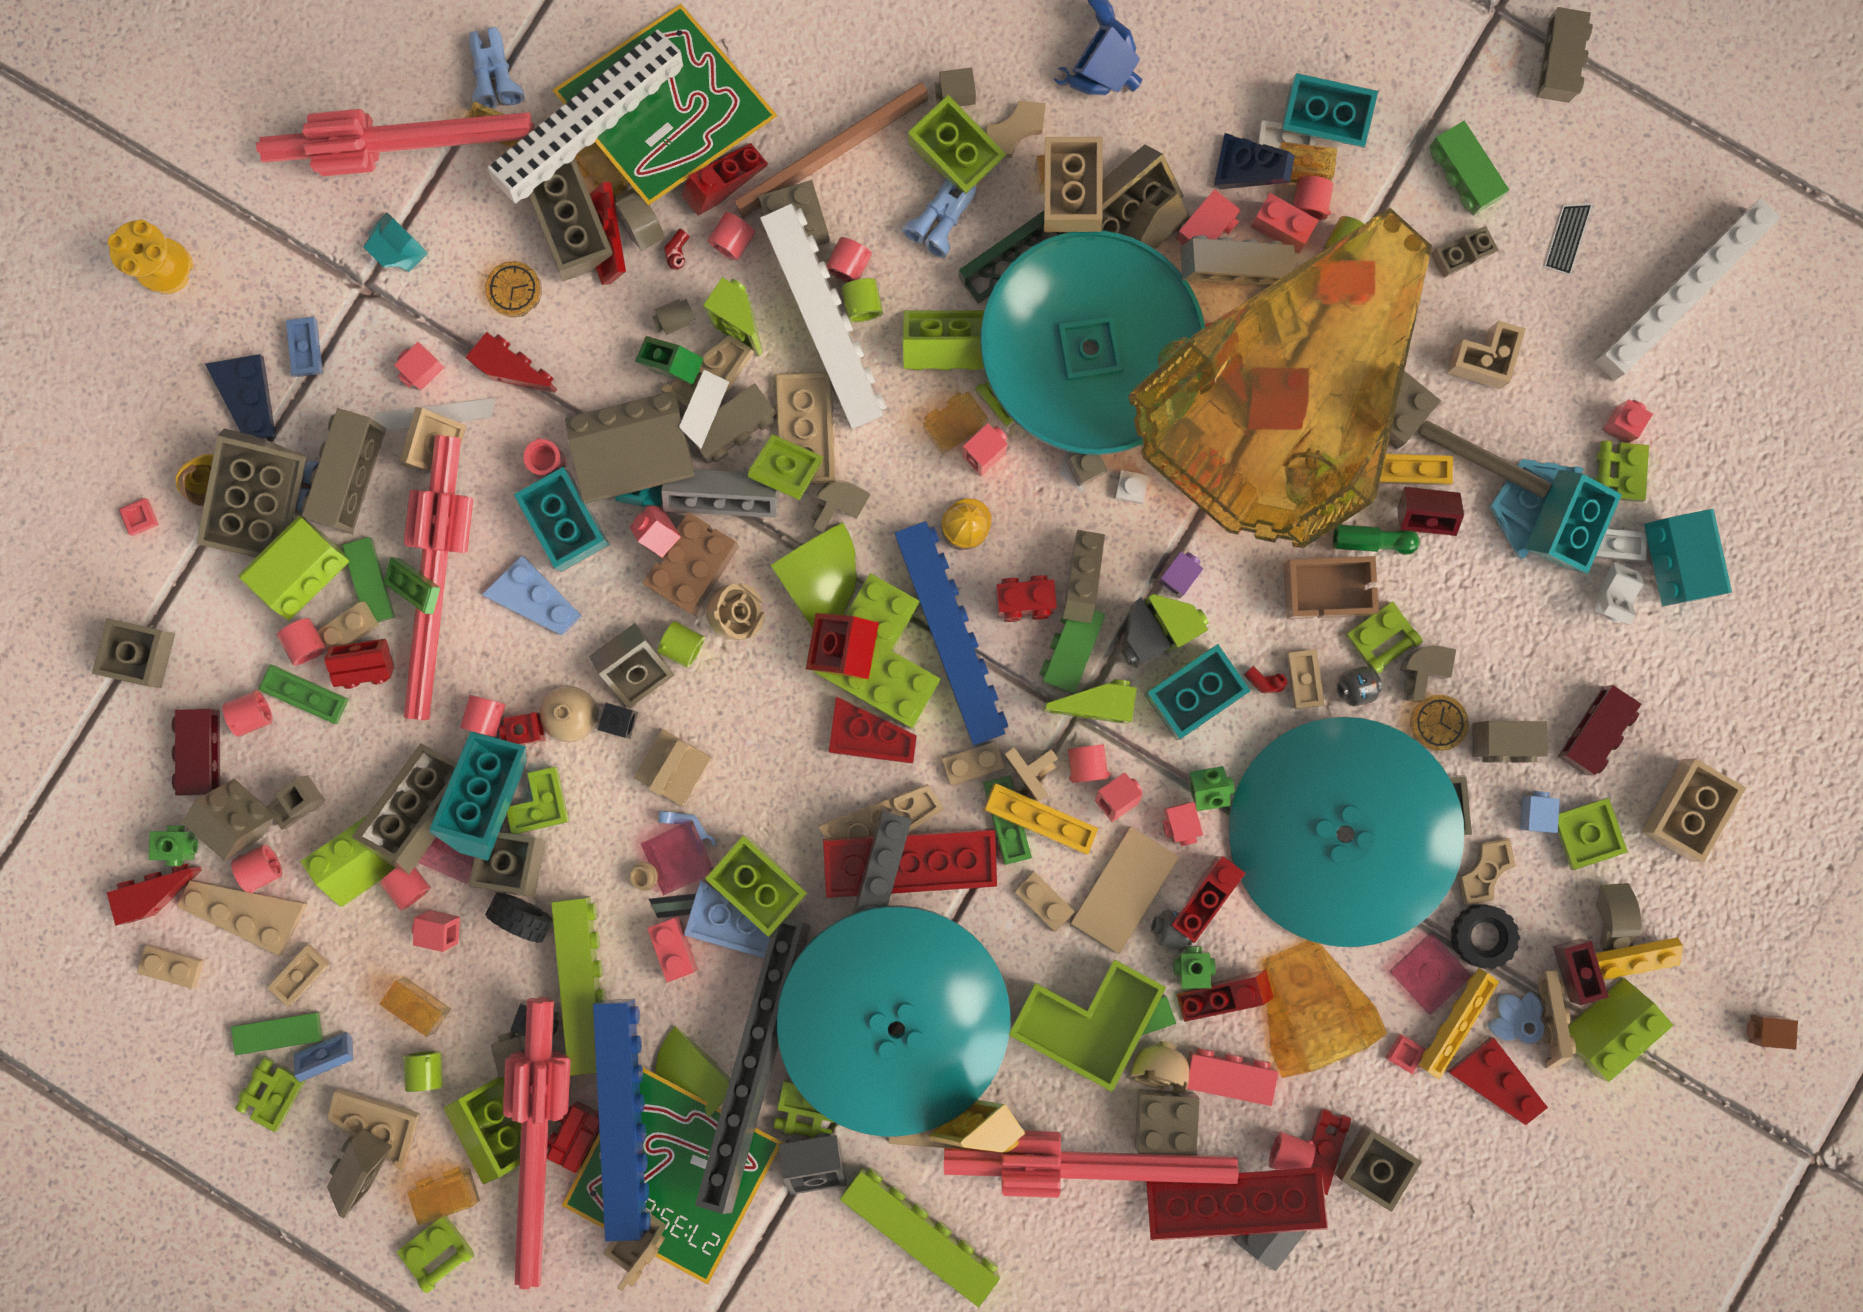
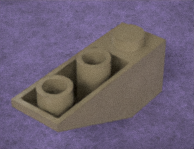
[1124,185,1190,249]

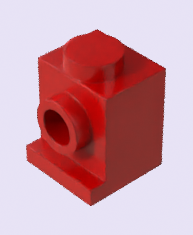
[499,712,546,745]

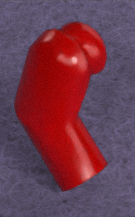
[664,228,690,270]
[1244,665,1287,694]

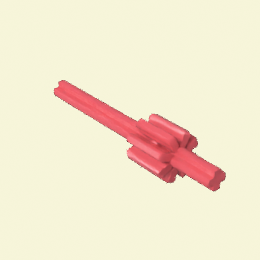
[256,109,534,176]
[403,435,473,720]
[503,997,571,1289]
[944,1131,1238,1198]

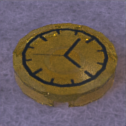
[485,261,542,318]
[1410,695,1469,751]

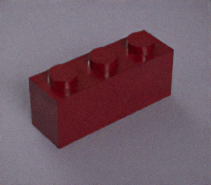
[1557,685,1642,775]
[171,709,220,796]

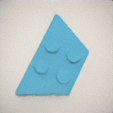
[1488,459,1584,559]

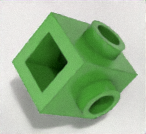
[1190,766,1234,812]
[148,825,198,866]
[1173,946,1216,989]

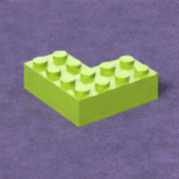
[813,573,941,729]
[1009,959,1166,1092]

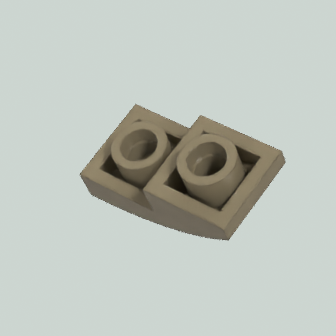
[1431,226,1499,278]

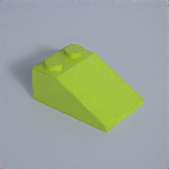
[908,95,1007,194]
[1043,679,1137,724]
[705,835,807,937]

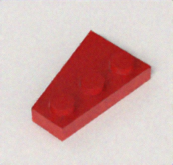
[589,182,626,285]
[829,696,917,764]
[1447,1037,1548,1125]

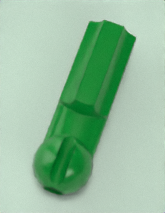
[1332,524,1420,555]

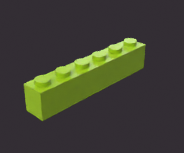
[551,897,606,1076]
[840,1166,1000,1308]

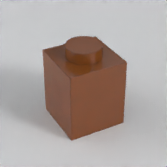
[1747,1014,1798,1050]

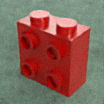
[995,575,1057,622]

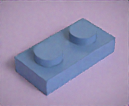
[286,317,323,377]
[294,1032,353,1082]

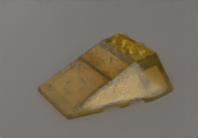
[1262,940,1387,1078]

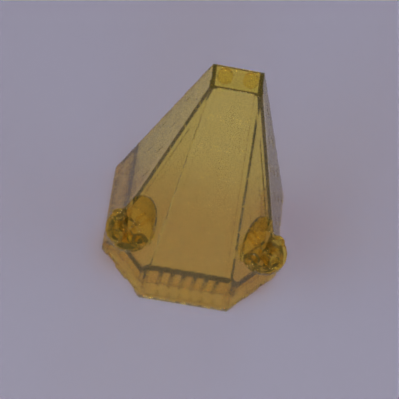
[1128,208,1432,549]

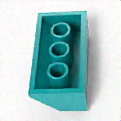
[429,731,527,860]

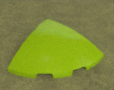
[770,522,857,628]
[655,1026,731,1117]

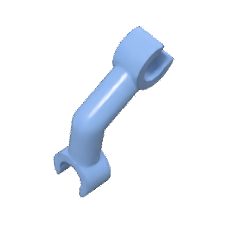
[658,811,716,853]

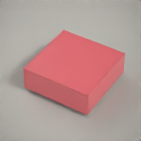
[119,498,159,536]
[1386,1033,1426,1075]

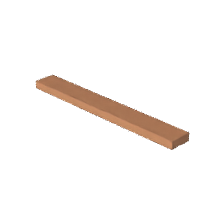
[734,83,928,218]

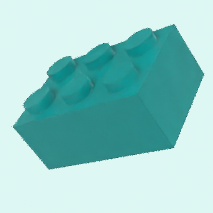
[513,467,610,572]
[1525,470,1622,574]
[1144,644,1251,741]

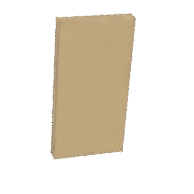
[775,372,836,485]
[1070,826,1179,954]

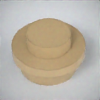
[630,862,658,890]

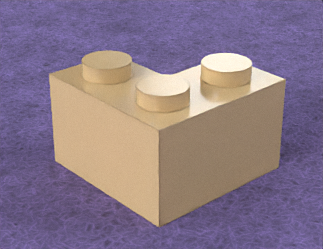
[1447,320,1526,389]

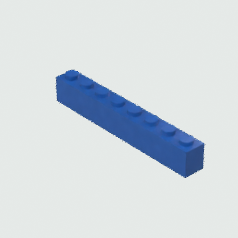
[894,521,1009,746]
[593,999,651,1241]

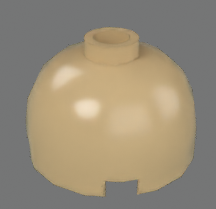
[707,583,764,640]
[540,686,598,742]
[1130,1041,1190,1093]

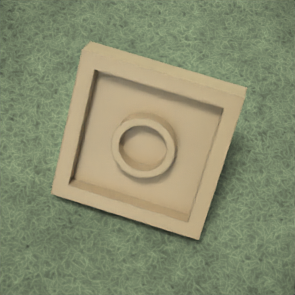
[400,407,466,473]
[634,729,712,807]
[1003,747,1058,801]

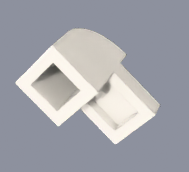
[1595,562,1644,625]

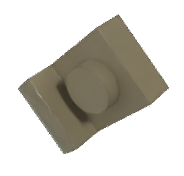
[614,188,666,251]
[811,480,871,533]
[1400,646,1456,702]
[266,775,325,830]
[1596,883,1642,951]

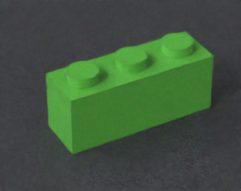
[1429,120,1509,216]
[1039,610,1106,695]

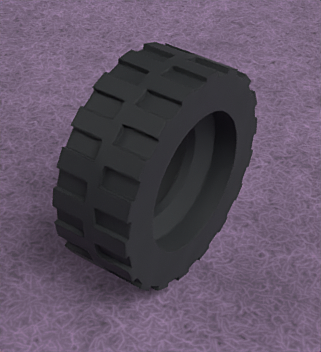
[485,892,553,943]
[1451,904,1520,969]

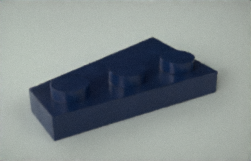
[1214,133,1295,189]
[205,354,276,440]

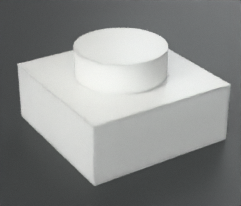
[1115,470,1149,504]

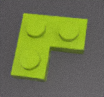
[507,767,569,835]

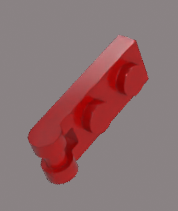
[1311,1108,1351,1195]

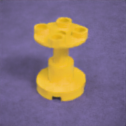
[107,219,193,294]

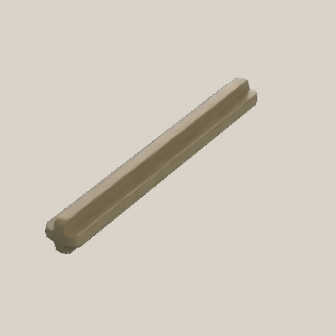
[1419,421,1551,497]

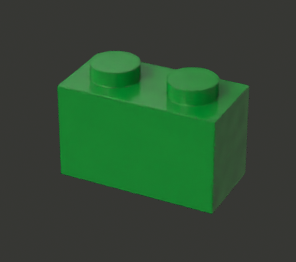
[635,336,704,384]

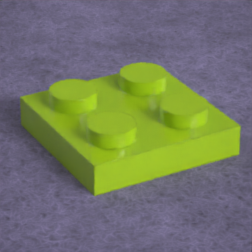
[748,434,823,500]
[1557,798,1628,870]

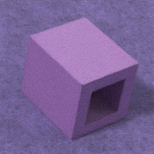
[1158,552,1204,598]

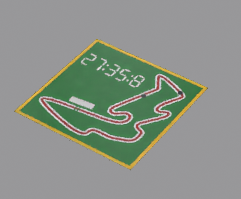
[552,4,778,206]
[562,1067,783,1285]

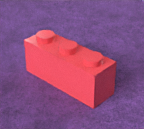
[1187,1047,1278,1106]

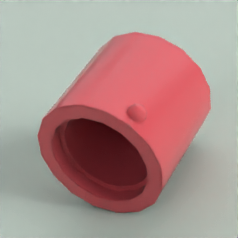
[1293,176,1334,221]
[707,212,756,261]
[826,237,872,283]
[523,438,566,479]
[276,618,327,666]
[222,690,273,737]
[460,695,506,737]
[1068,744,1111,783]
[231,844,283,893]
[379,867,431,911]
[1268,1131,1315,1170]

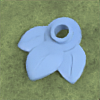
[1488,992,1544,1044]

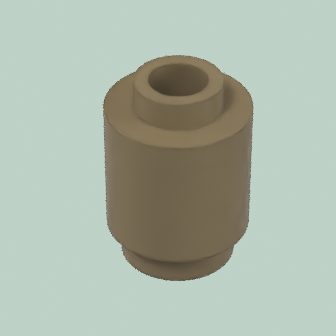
[652,299,696,335]

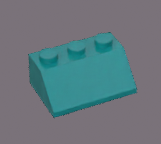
[1282,73,1379,148]
[1644,508,1732,607]

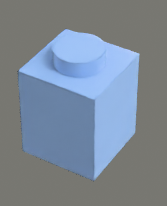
[1520,791,1560,833]

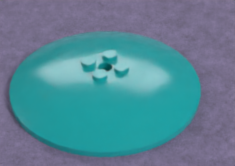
[980,231,1207,455]
[1229,717,1464,947]
[777,905,1010,1137]

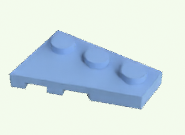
[482,556,582,636]
[684,880,770,958]

